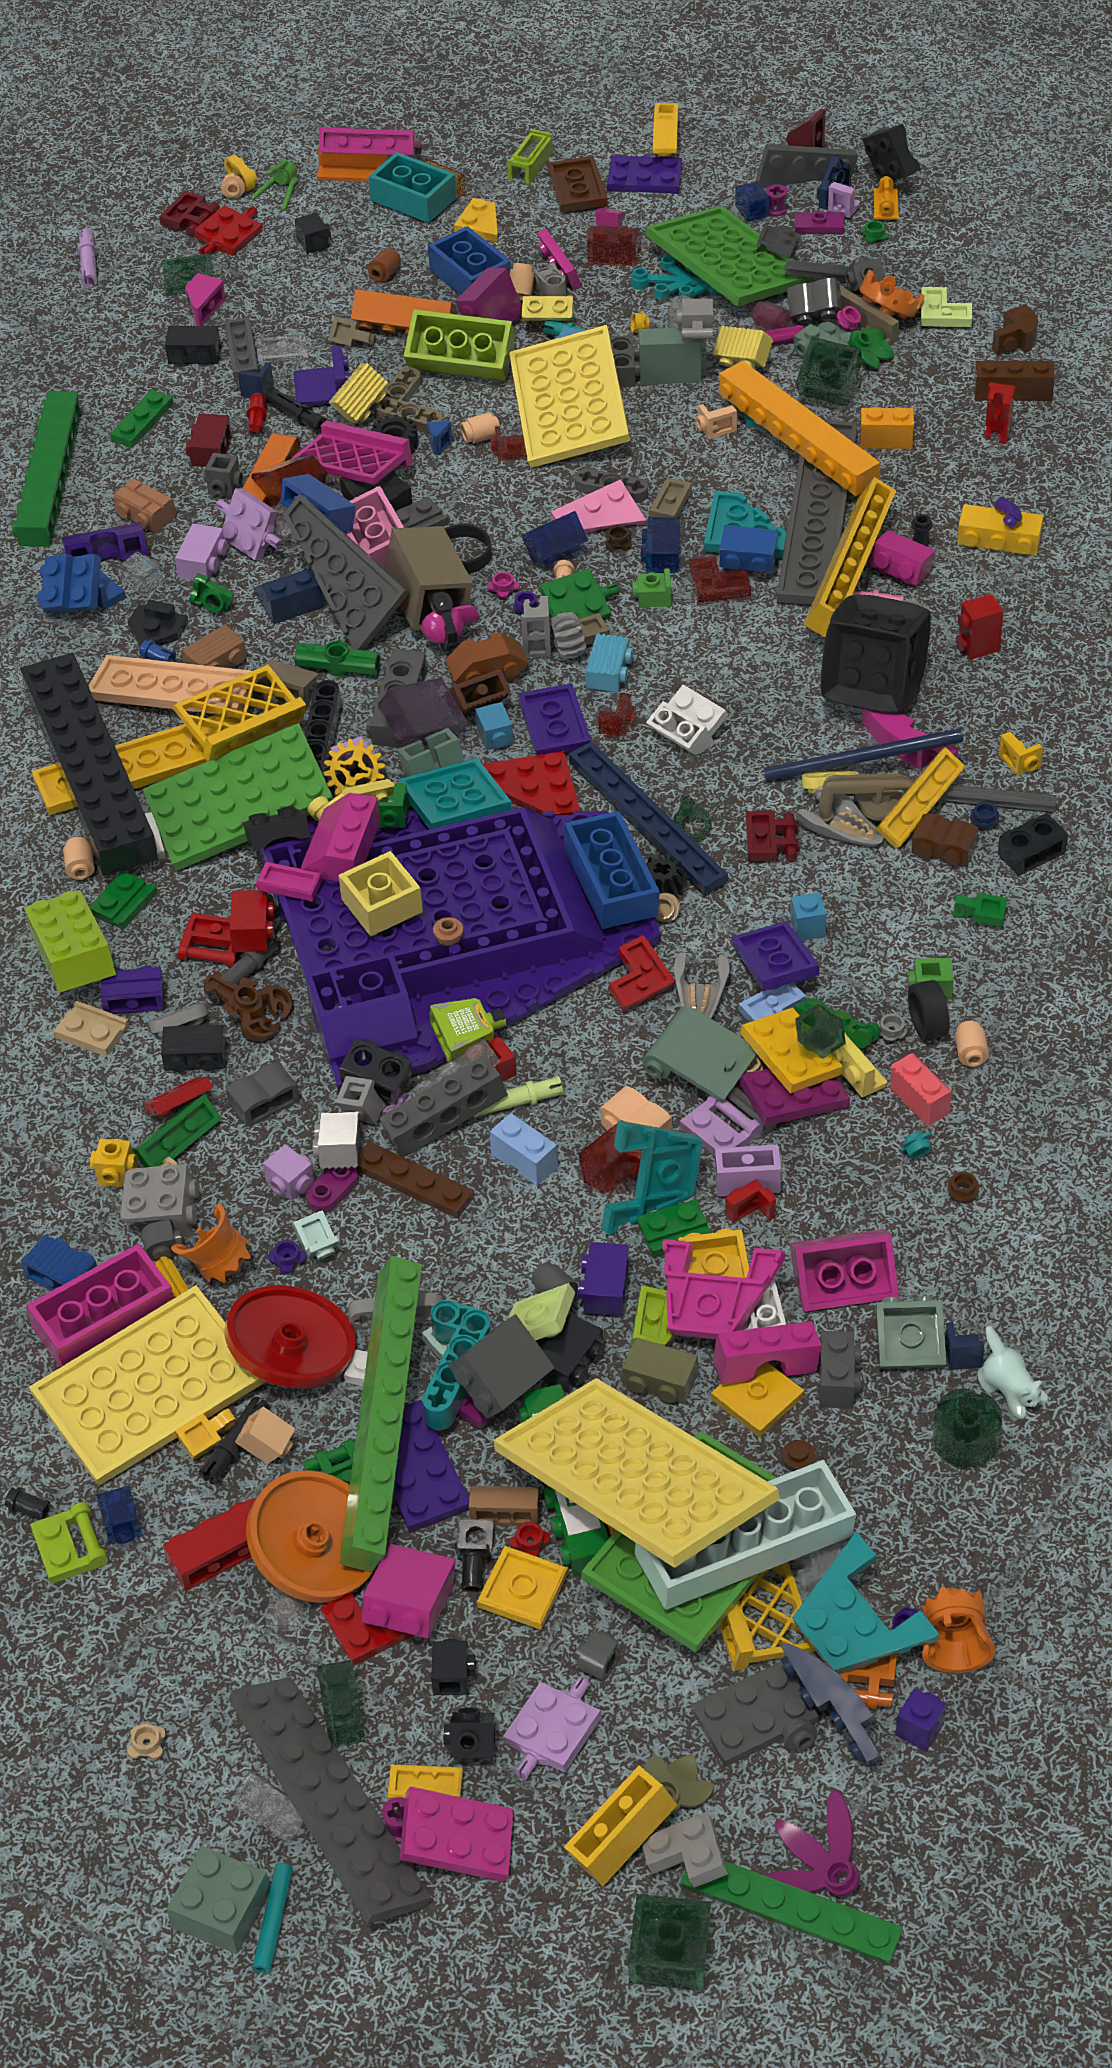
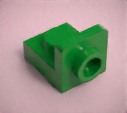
[378,783,409,828]

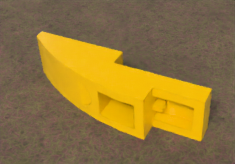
[653,103,679,156]

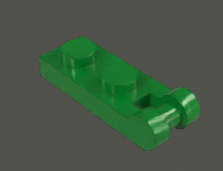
[794,998,881,1048]

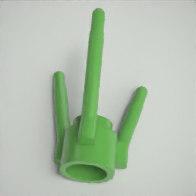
[251,159,298,211]

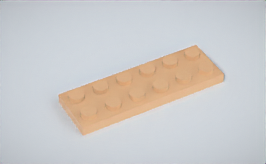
[88,655,259,715]

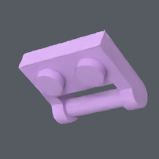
[680,1095,763,1156]

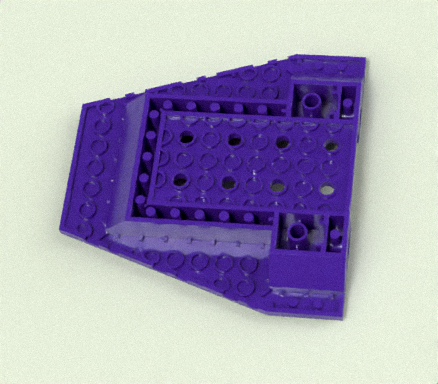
[258,807,661,1093]

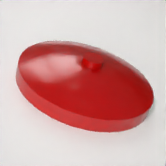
[225,1285,356,1388]

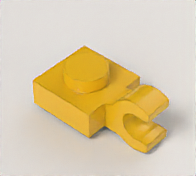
[175,1408,236,1461]

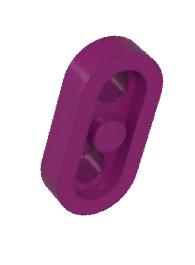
[306,1166,358,1213]

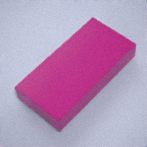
[256,862,323,901]

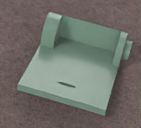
[642,1006,757,1103]

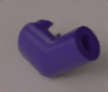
[994,497,1022,528]

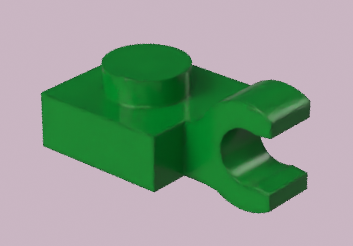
[953,893,1007,927]

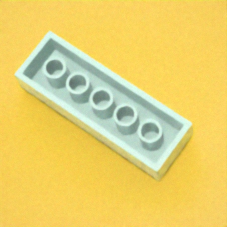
[634,1460,856,1610]

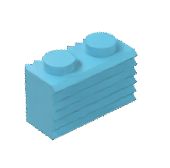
[585,633,633,692]

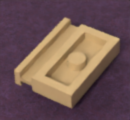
[54,1001,129,1057]

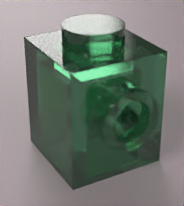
[795,1004,846,1058]

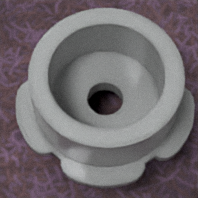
[879,1013,907,1042]

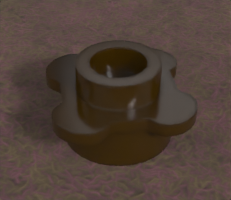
[605,525,632,549]

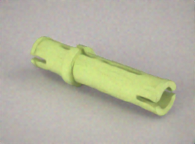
[474,1076,564,1118]

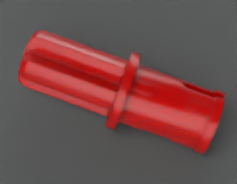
[246,393,267,434]

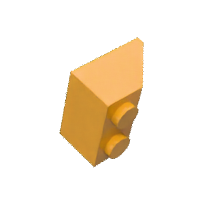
[860,407,914,449]

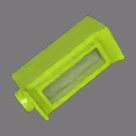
[507,129,553,185]

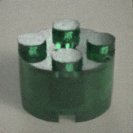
[932,1388,1002,1469]

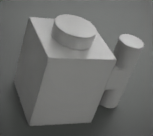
[677,299,713,339]

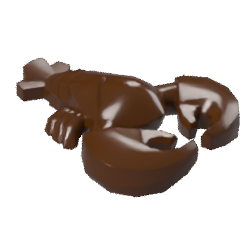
[203,972,293,1042]

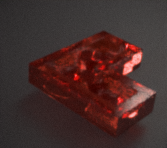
[689,556,751,603]

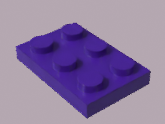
[607,155,682,194]
[518,683,591,755]
[731,921,820,991]

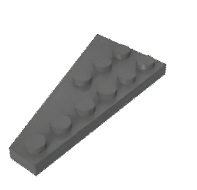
[283,493,410,650]

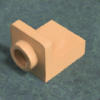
[695,404,737,439]

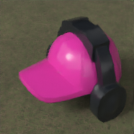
[421,592,479,652]

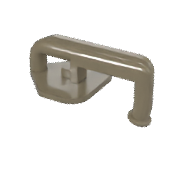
[817,774,914,822]

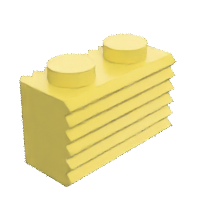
[712,326,773,369]
[329,363,389,424]

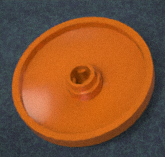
[246,1470,375,1603]

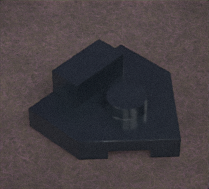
[127,599,189,648]

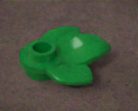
[848,327,895,370]

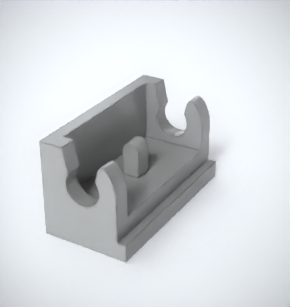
[521,596,551,657]

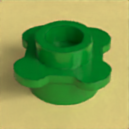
[861,220,888,243]

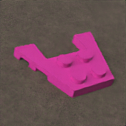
[662,1239,786,1339]

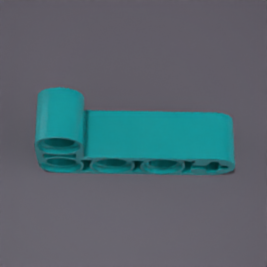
[422,1300,491,1430]

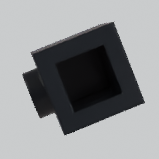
[294,212,331,254]
[431,1638,476,1696]

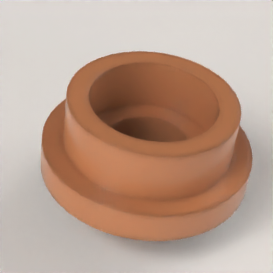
[433,917,463,946]

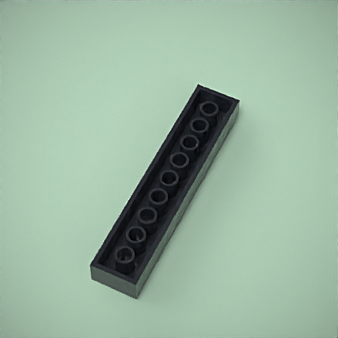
[20,653,158,876]

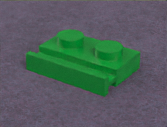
[89,870,158,930]
[637,1199,712,1258]

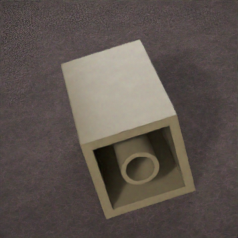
[385,526,473,630]

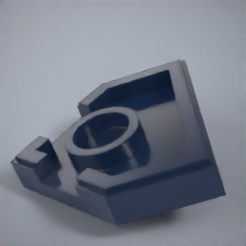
[817,155,852,210]

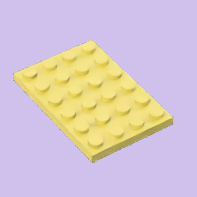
[509,325,631,468]
[29,1285,267,1486]

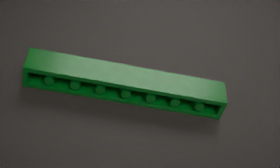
[12,391,81,547]

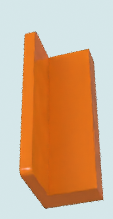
[317,146,390,182]

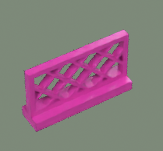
[319,127,422,156]
[291,421,413,485]

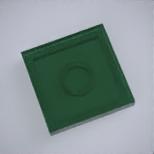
[162,254,213,296]

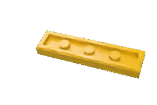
[875,747,966,849]

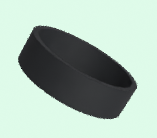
[444,524,492,574]

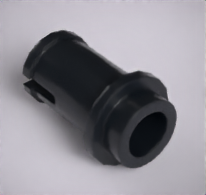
[911,514,933,547]
[5,1487,51,1520]

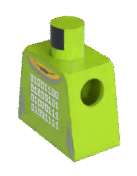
[430,998,506,1068]

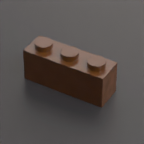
[974,360,1055,401]

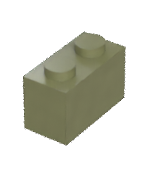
[622,1337,698,1405]

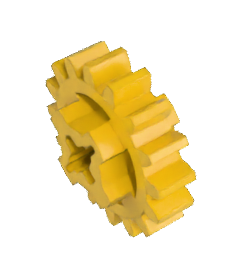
[323,739,385,796]

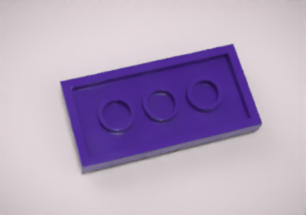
[392,1400,469,1533]

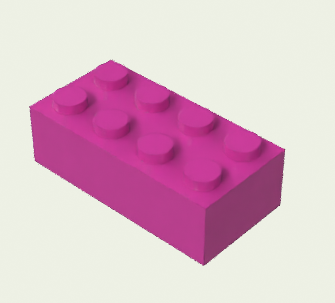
[26,1244,174,1368]

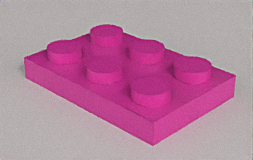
[400,1786,513,1881]

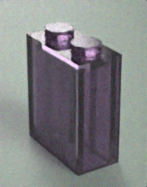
[378,678,468,747]

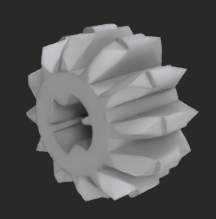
[549,612,586,660]

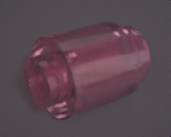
[752,301,791,330]

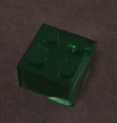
[795,336,863,406]
[628,1894,711,1991]

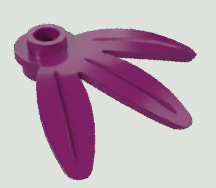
[762,1789,860,1897]

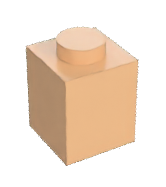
[235,1407,295,1464]

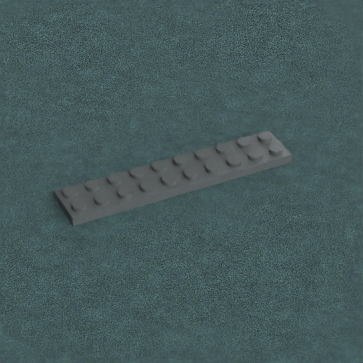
[777,420,858,604]

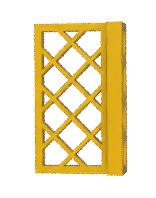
[174,665,306,761]
[719,1562,816,1671]

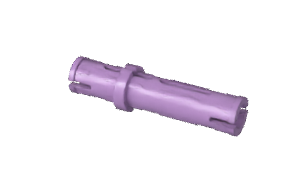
[77,228,97,287]

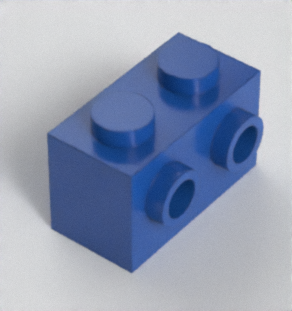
[720,525,778,573]

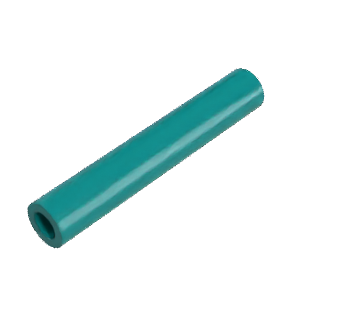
[252,1863,293,1974]

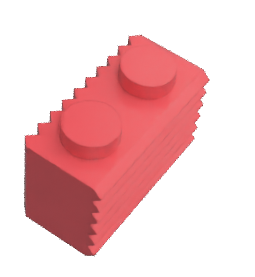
[890,1053,953,1126]

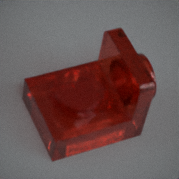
[490,426,527,461]

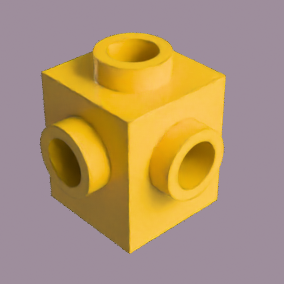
[90,1139,138,1187]

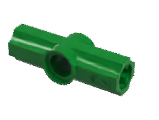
[294,640,381,677]

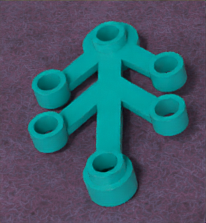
[630,255,720,300]

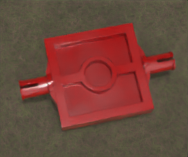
[194,205,262,258]

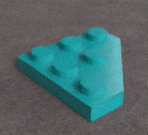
[704,491,787,558]

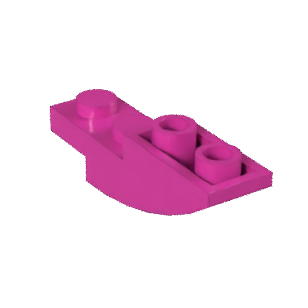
[862,709,959,770]

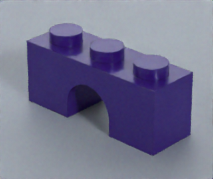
[61,522,148,561]

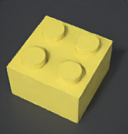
[338,851,423,936]

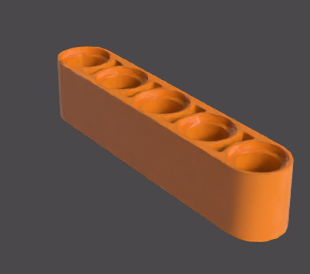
[243,433,300,507]

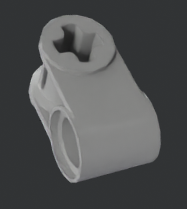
[532,262,567,296]

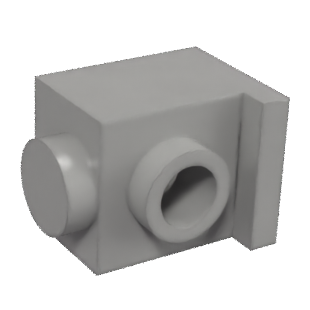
[335,1076,384,1125]

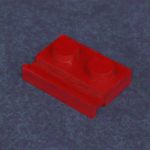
[143,1077,213,1117]

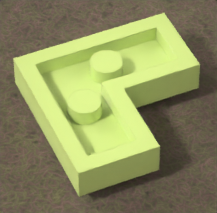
[921,287,972,327]

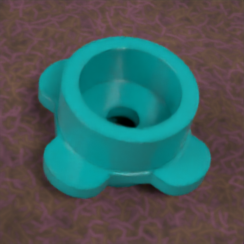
[900,1131,932,1159]

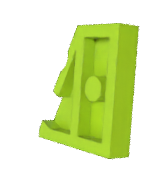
[631,1285,677,1346]

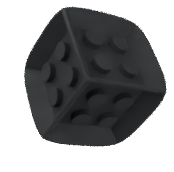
[820,595,931,713]

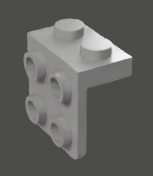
[120,1164,199,1237]

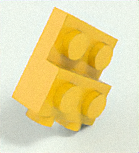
[678,1229,749,1278]

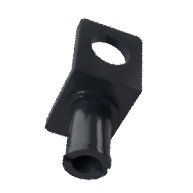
[455,1519,494,1590]

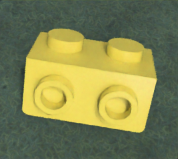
[522,296,574,321]
[828,1029,887,1097]

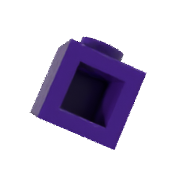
[896,1688,946,1752]

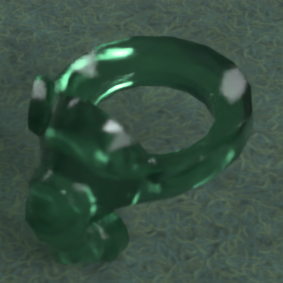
[673,794,712,842]

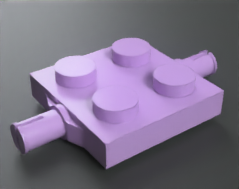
[215,488,284,561]
[503,1676,602,1780]

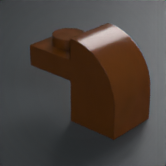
[992,304,1038,356]

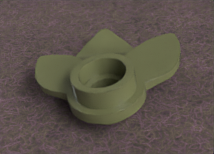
[644,1754,714,1815]

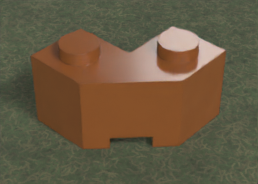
[445,632,529,684]

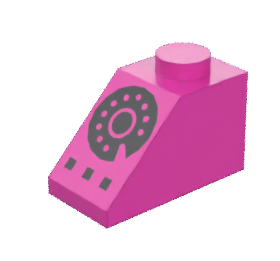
[185,273,226,326]

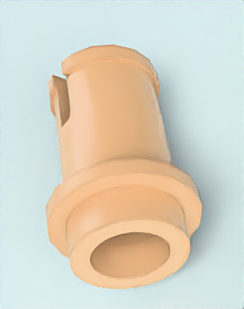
[553,560,575,579]

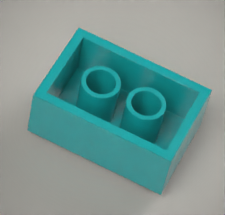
[368,152,457,223]

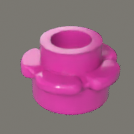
[837,306,861,330]

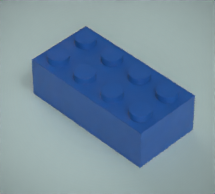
[563,811,660,929]

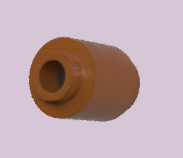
[367,248,401,283]

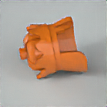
[171,1203,251,1283]
[920,1587,996,1673]

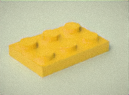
[740,1007,843,1093]

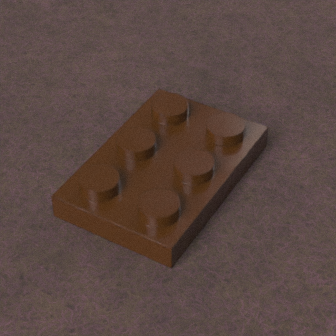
[547,156,608,213]

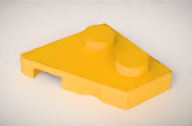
[454,198,498,242]

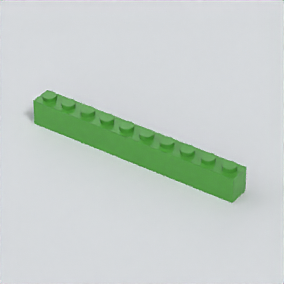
[339,1255,422,1572]

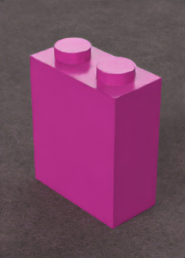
[362,1544,456,1638]

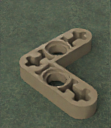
[374,367,443,433]

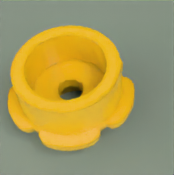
[630,311,650,334]

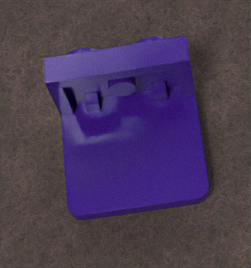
[293,346,350,406]

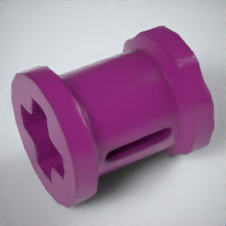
[766,184,788,217]
[382,1797,405,1844]

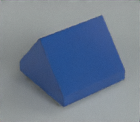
[427,420,452,455]

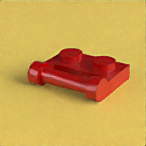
[177,913,241,967]

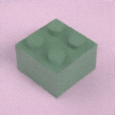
[167,1846,270,1954]

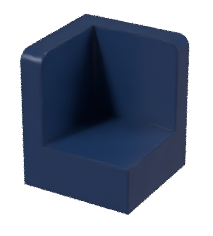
[238,362,274,398]
[945,1322,984,1370]

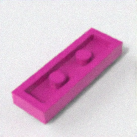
[537,228,582,290]

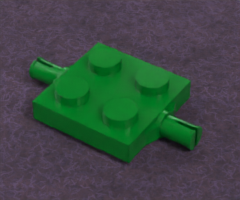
[539,568,619,620]

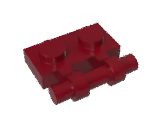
[159,191,220,236]
[746,810,800,862]

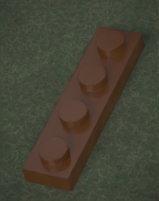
[356,1141,475,1219]

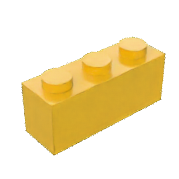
[957,504,1044,555]
[564,1766,677,1887]

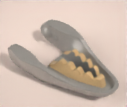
[795,786,884,847]
[674,952,730,1018]

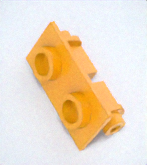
[874,176,899,220]

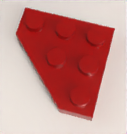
[482,751,580,815]

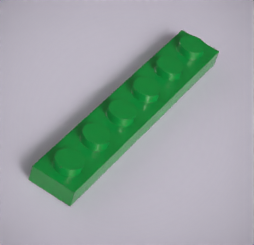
[681,1861,903,1965]

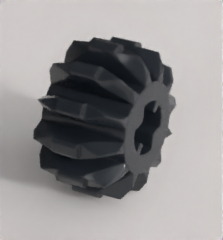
[646,854,687,897]

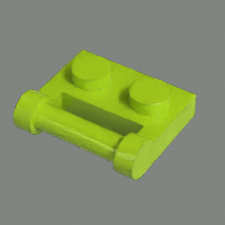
[30,1502,108,1584]

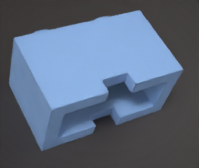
[489,1113,558,1186]

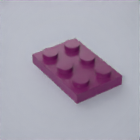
[739,1069,850,1126]

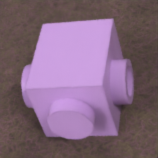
[263,1144,314,1201]

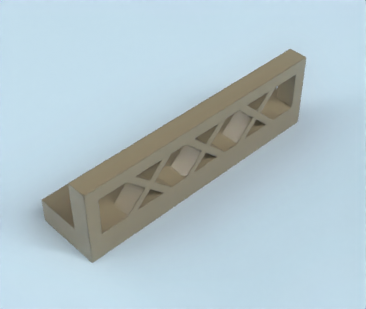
[818,277,899,346]

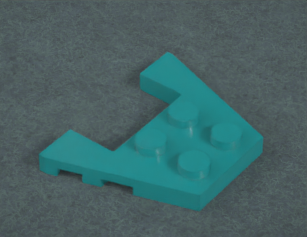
[601,1121,703,1235]
[792,1532,941,1674]

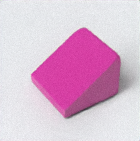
[595,208,626,227]

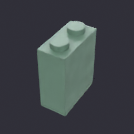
[639,327,706,385]

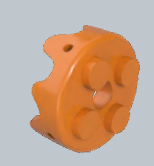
[859,270,925,319]

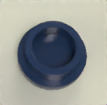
[970,802,1000,829]

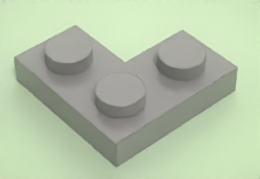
[642,1811,728,1888]

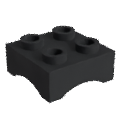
[862,124,921,181]
[340,460,412,511]
[243,806,311,850]

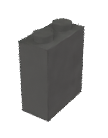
[448,1314,555,1419]

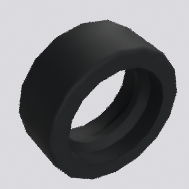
[908,979,950,1041]

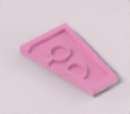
[551,479,646,537]

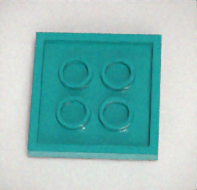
[398,758,512,830]

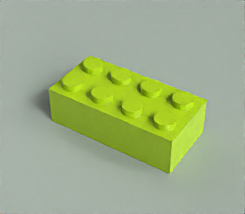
[404,309,516,381]
[24,890,116,993]

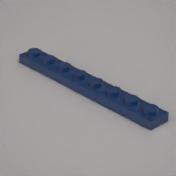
[569,741,728,895]

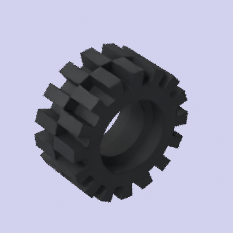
[371,415,418,454]

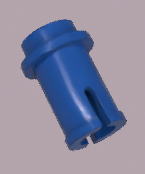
[139,640,176,662]

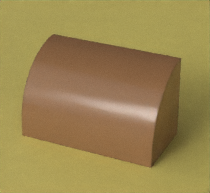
[469,1485,540,1526]

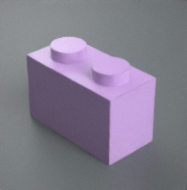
[175,524,228,580]
[715,1145,781,1196]

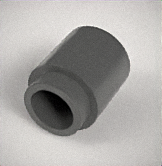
[532,1262,578,1304]

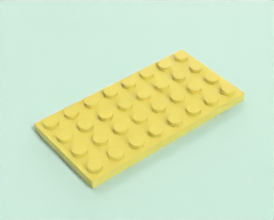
[493,1378,780,1568]

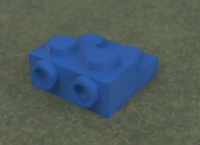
[37,554,101,614]

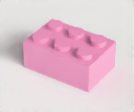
[344,486,404,569]

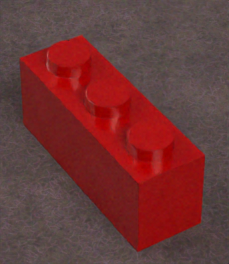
[163,1497,255,1592]

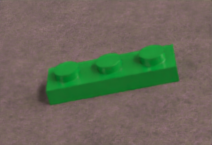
[110,389,174,448]
[132,1094,222,1168]

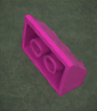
[300,793,380,881]
[790,1229,899,1312]

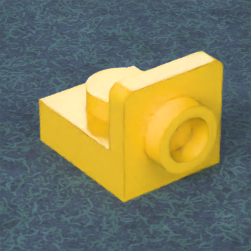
[998,731,1043,776]

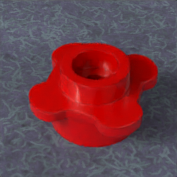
[510,1522,550,1557]

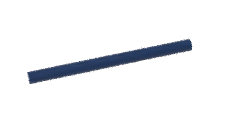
[764,728,963,782]

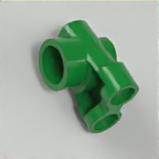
[189,573,235,613]

